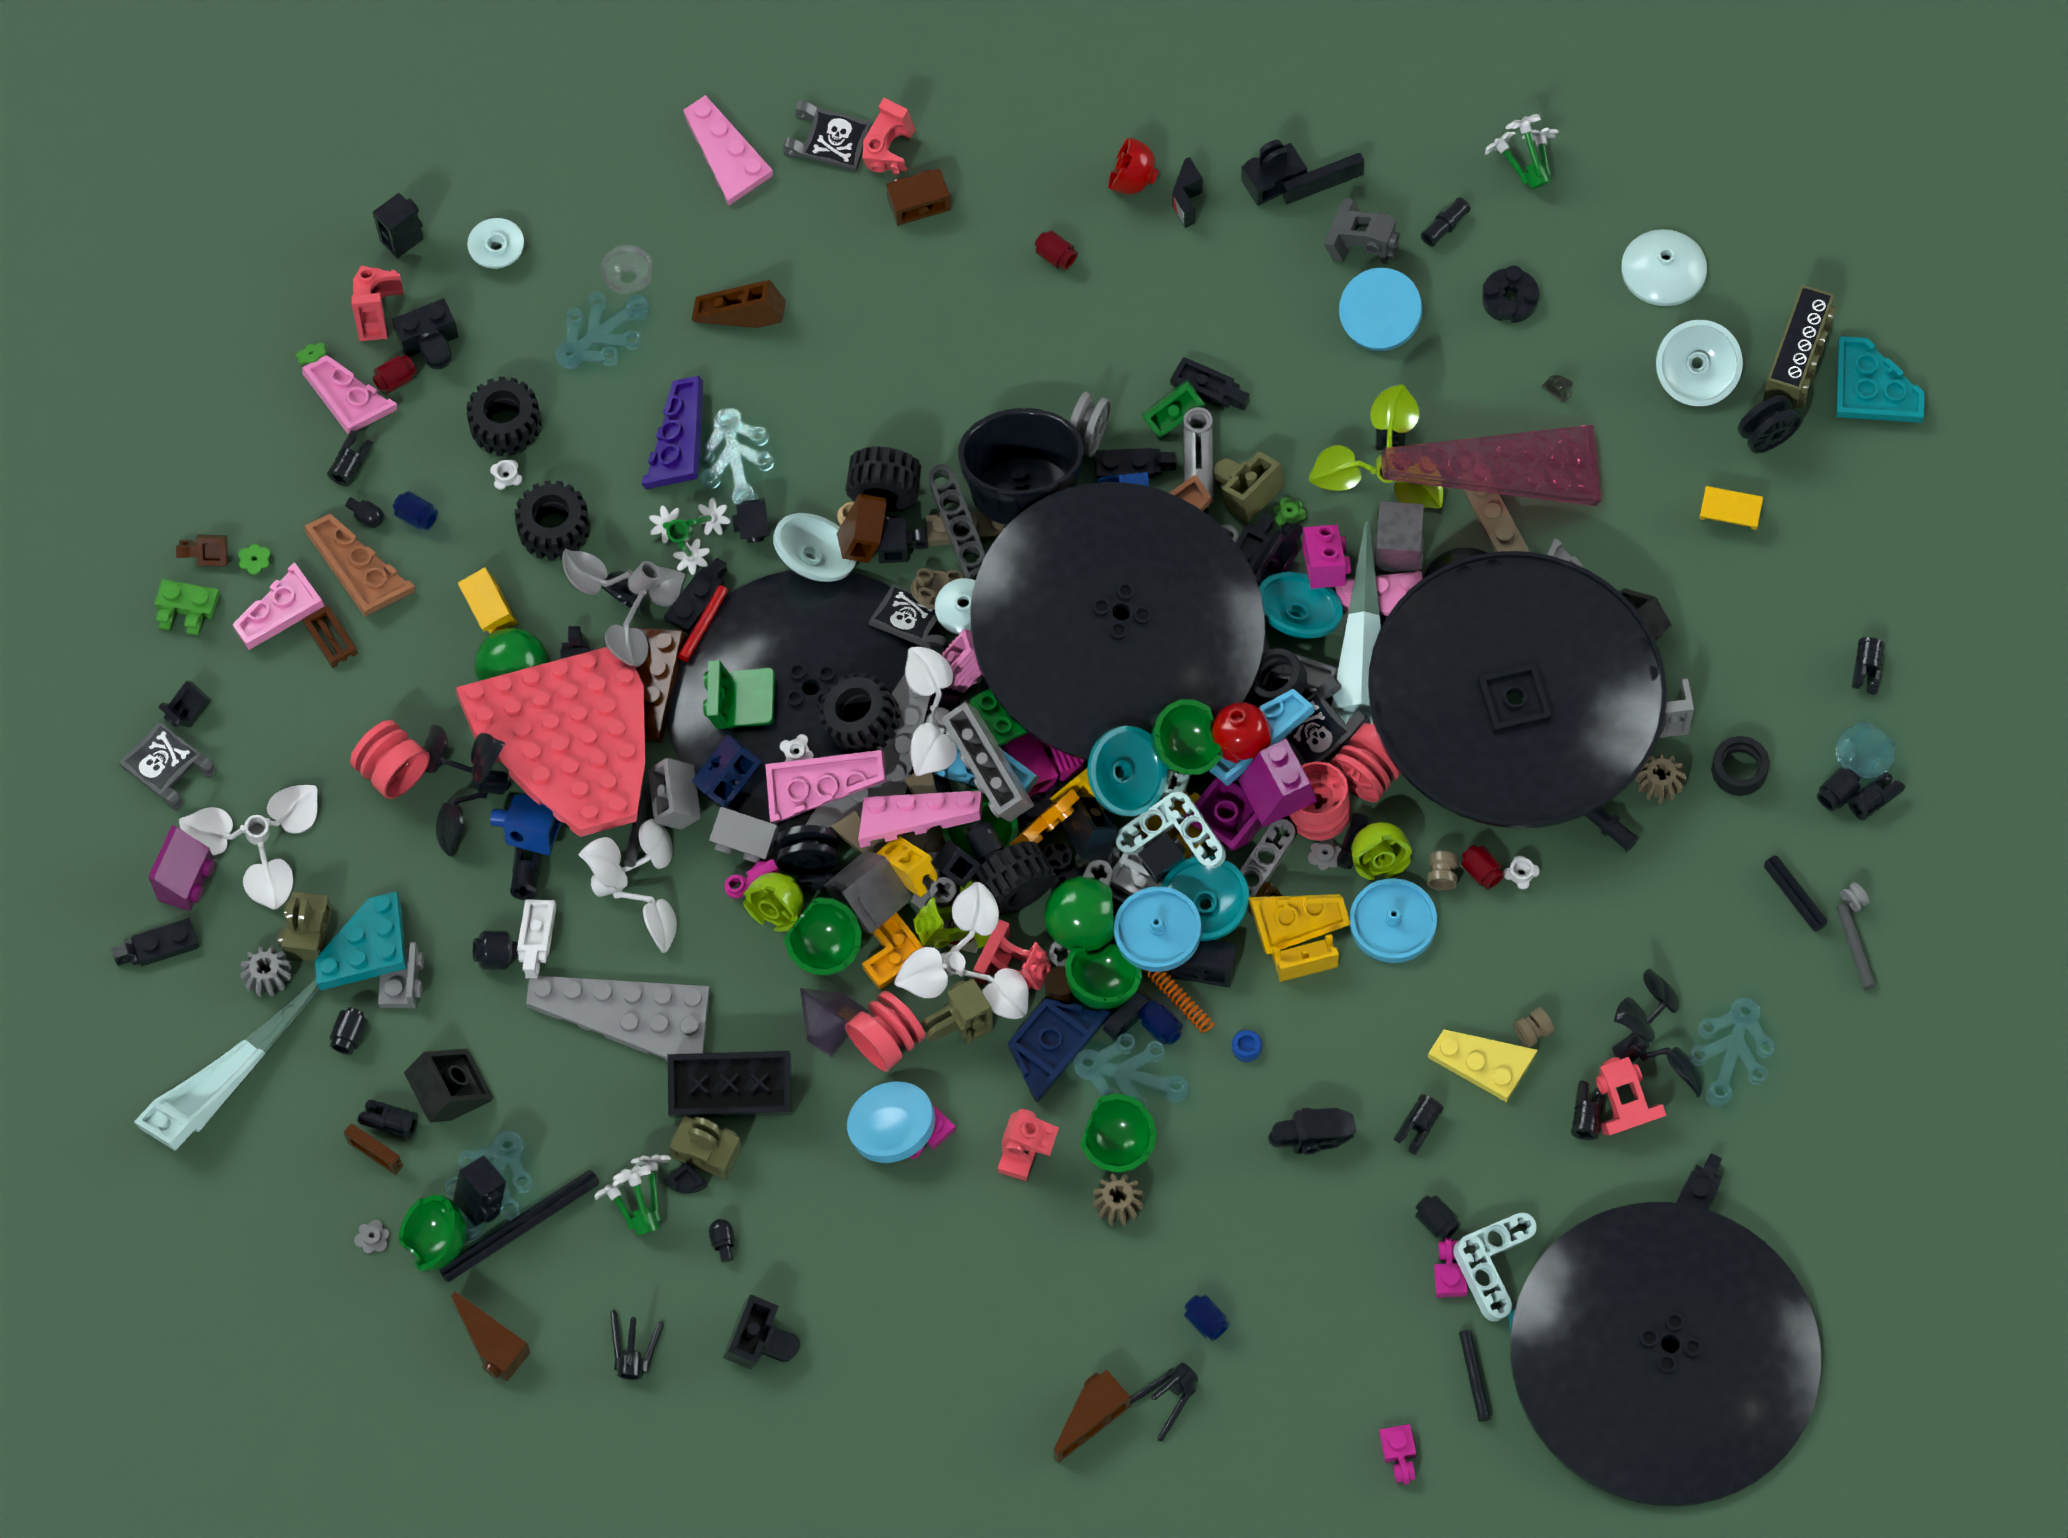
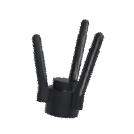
[610,1310,663,1380]
[1131,1362,1198,1442]

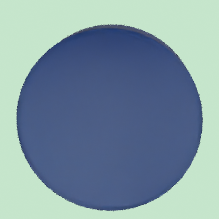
[1232,1030,1262,1062]

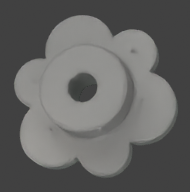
[1308,839,1341,871]
[354,1220,390,1254]

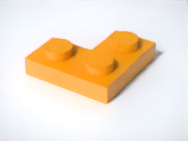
[1010,789,1080,845]
[862,912,924,990]

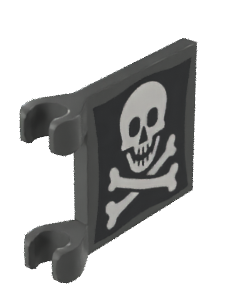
[783,100,871,171]
[869,585,946,655]
[1284,677,1370,765]
[119,722,216,810]

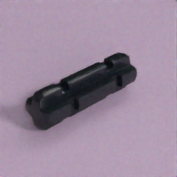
[1337,813,1368,869]

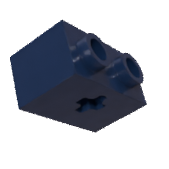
[692,734,762,808]

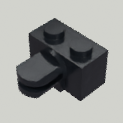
[1241,140,1307,206]
[391,298,459,369]
[723,1294,800,1369]

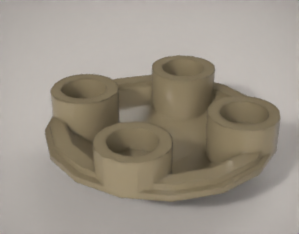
[910,568,966,610]

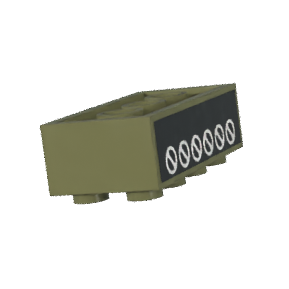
[1762,285,1837,410]

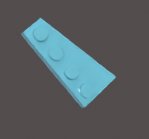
[1209,689,1315,786]

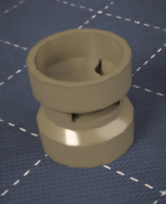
[1427,851,1459,891]
[1513,1007,1555,1048]

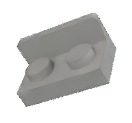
[378,942,424,1009]

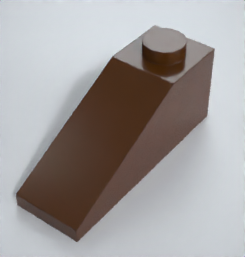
[692,279,786,328]
[451,1291,530,1381]
[1054,1370,1131,1463]

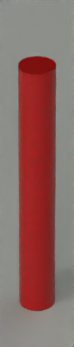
[678,585,728,662]

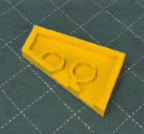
[1248,894,1350,955]

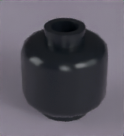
[472,930,518,970]

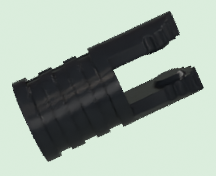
[327,430,373,486]
[1852,637,1885,695]
[1847,772,1906,821]
[510,847,541,900]
[1571,1080,1604,1140]
[1393,1094,1444,1155]
[357,1099,418,1139]

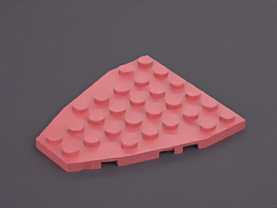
[456,647,645,837]

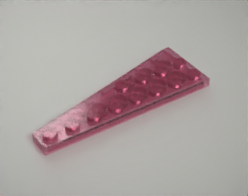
[1381,425,1601,506]

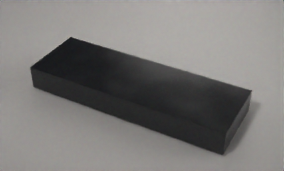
[1283,153,1365,204]

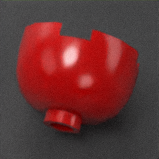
[1108,137,1158,195]
[1212,702,1272,763]

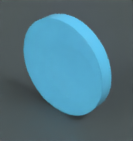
[1339,268,1423,351]
[1350,878,1437,963]
[1114,887,1202,972]
[847,1081,936,1163]

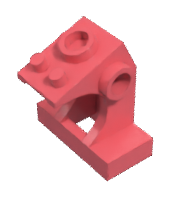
[862,98,916,175]
[351,265,404,341]
[973,919,1053,991]
[1596,1057,1667,1135]
[998,1109,1059,1181]

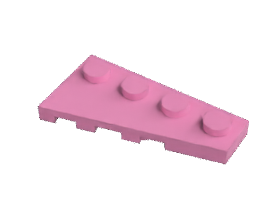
[858,791,983,848]

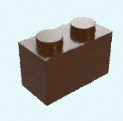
[886,168,951,226]

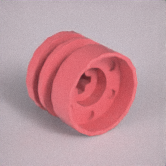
[350,720,430,800]
[1330,723,1401,802]
[1289,761,1351,841]
[845,990,926,1072]

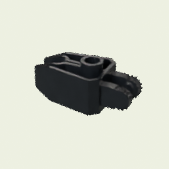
[1268,1108,1357,1155]

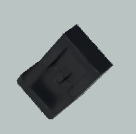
[158,681,211,727]

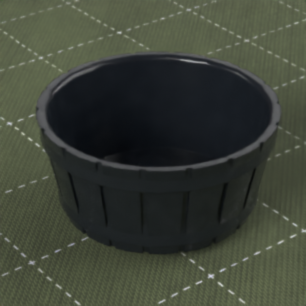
[958,408,1084,525]

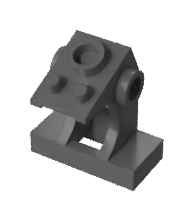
[1324,198,1400,264]

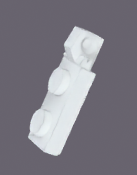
[517,899,557,979]

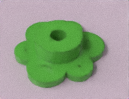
[296,343,326,365]
[1273,497,1307,526]
[238,544,271,575]

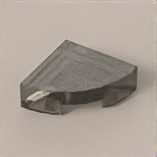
[1542,375,1573,403]

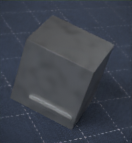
[1373,501,1424,574]
[824,850,913,934]

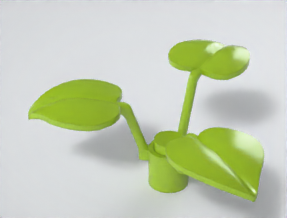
[1309,384,1443,509]

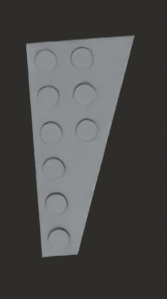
[806,674,930,837]
[526,976,710,1061]

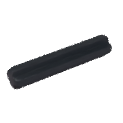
[1764,855,1828,932]

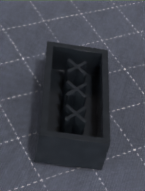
[667,1051,793,1118]

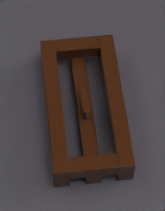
[302,605,358,668]
[344,1123,403,1175]

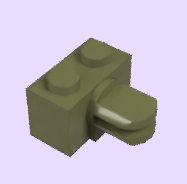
[1213,451,1286,523]
[278,892,332,961]
[921,978,993,1044]
[669,1116,742,1180]

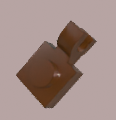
[176,535,228,566]

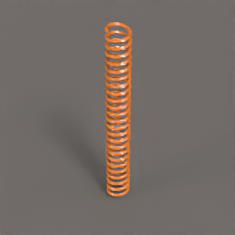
[1113,937,1215,1033]

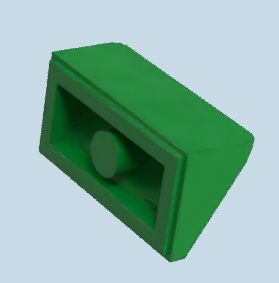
[1142,379,1205,439]

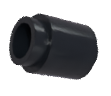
[1817,768,1861,811]
[965,820,1004,864]
[330,1007,368,1055]
[1415,1195,1461,1241]

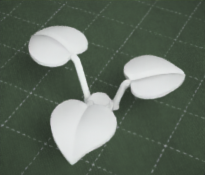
[905,647,957,776]
[179,785,318,910]
[578,819,677,953]
[894,882,1029,1019]

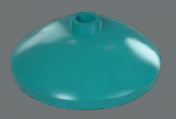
[1259,572,1343,638]
[1088,726,1167,816]
[1161,856,1250,941]

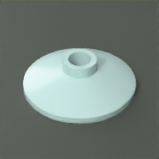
[467,218,524,269]
[935,578,976,635]

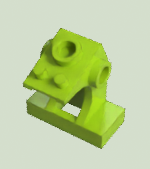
[913,881,991,949]

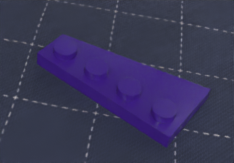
[641,376,704,490]

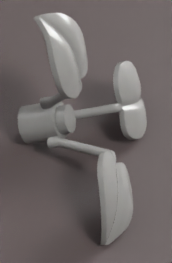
[562,548,685,667]

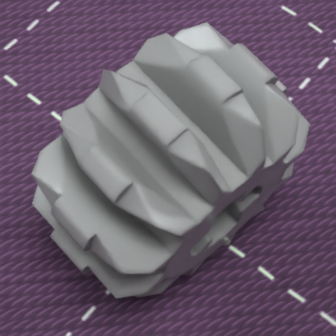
[240,945,292,998]

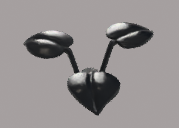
[423,725,508,857]
[1612,969,1701,1098]

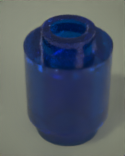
[393,491,438,530]
[1139,1000,1183,1045]
[1184,1295,1230,1341]

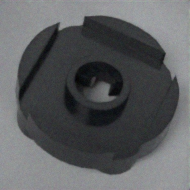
[1482,265,1539,323]

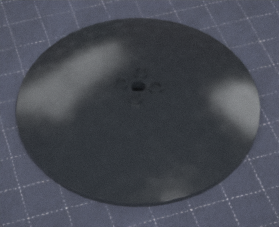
[970,482,1265,761]
[1368,551,1667,829]
[667,570,960,834]
[1510,1202,1821,1506]

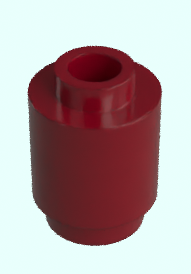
[1035,230,1078,271]
[372,355,417,394]
[1461,845,1505,890]

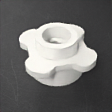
[490,460,522,490]
[780,734,814,762]
[1504,856,1539,889]

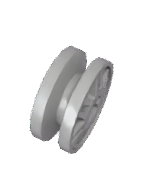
[1070,391,1111,457]

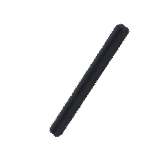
[439,1170,599,1282]

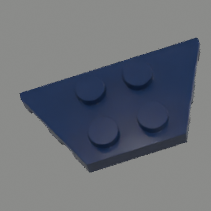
[1008,998,1110,1102]

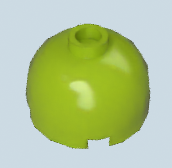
[1351,822,1412,880]
[743,872,804,932]

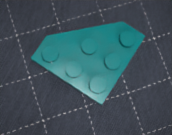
[1836,336,1924,423]
[315,891,407,991]

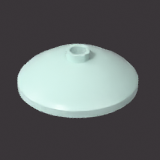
[1621,229,1707,306]
[1656,320,1743,406]
[773,513,856,582]

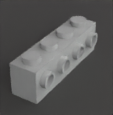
[941,702,1034,822]

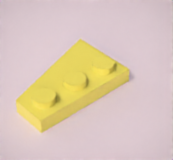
[1428,1029,1538,1103]

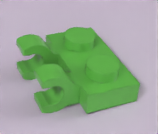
[154,579,220,636]

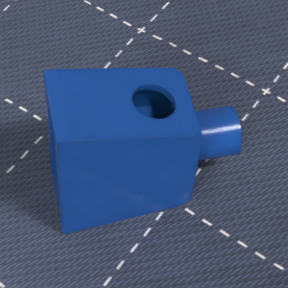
[490,794,562,855]

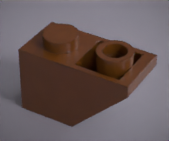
[836,494,887,563]

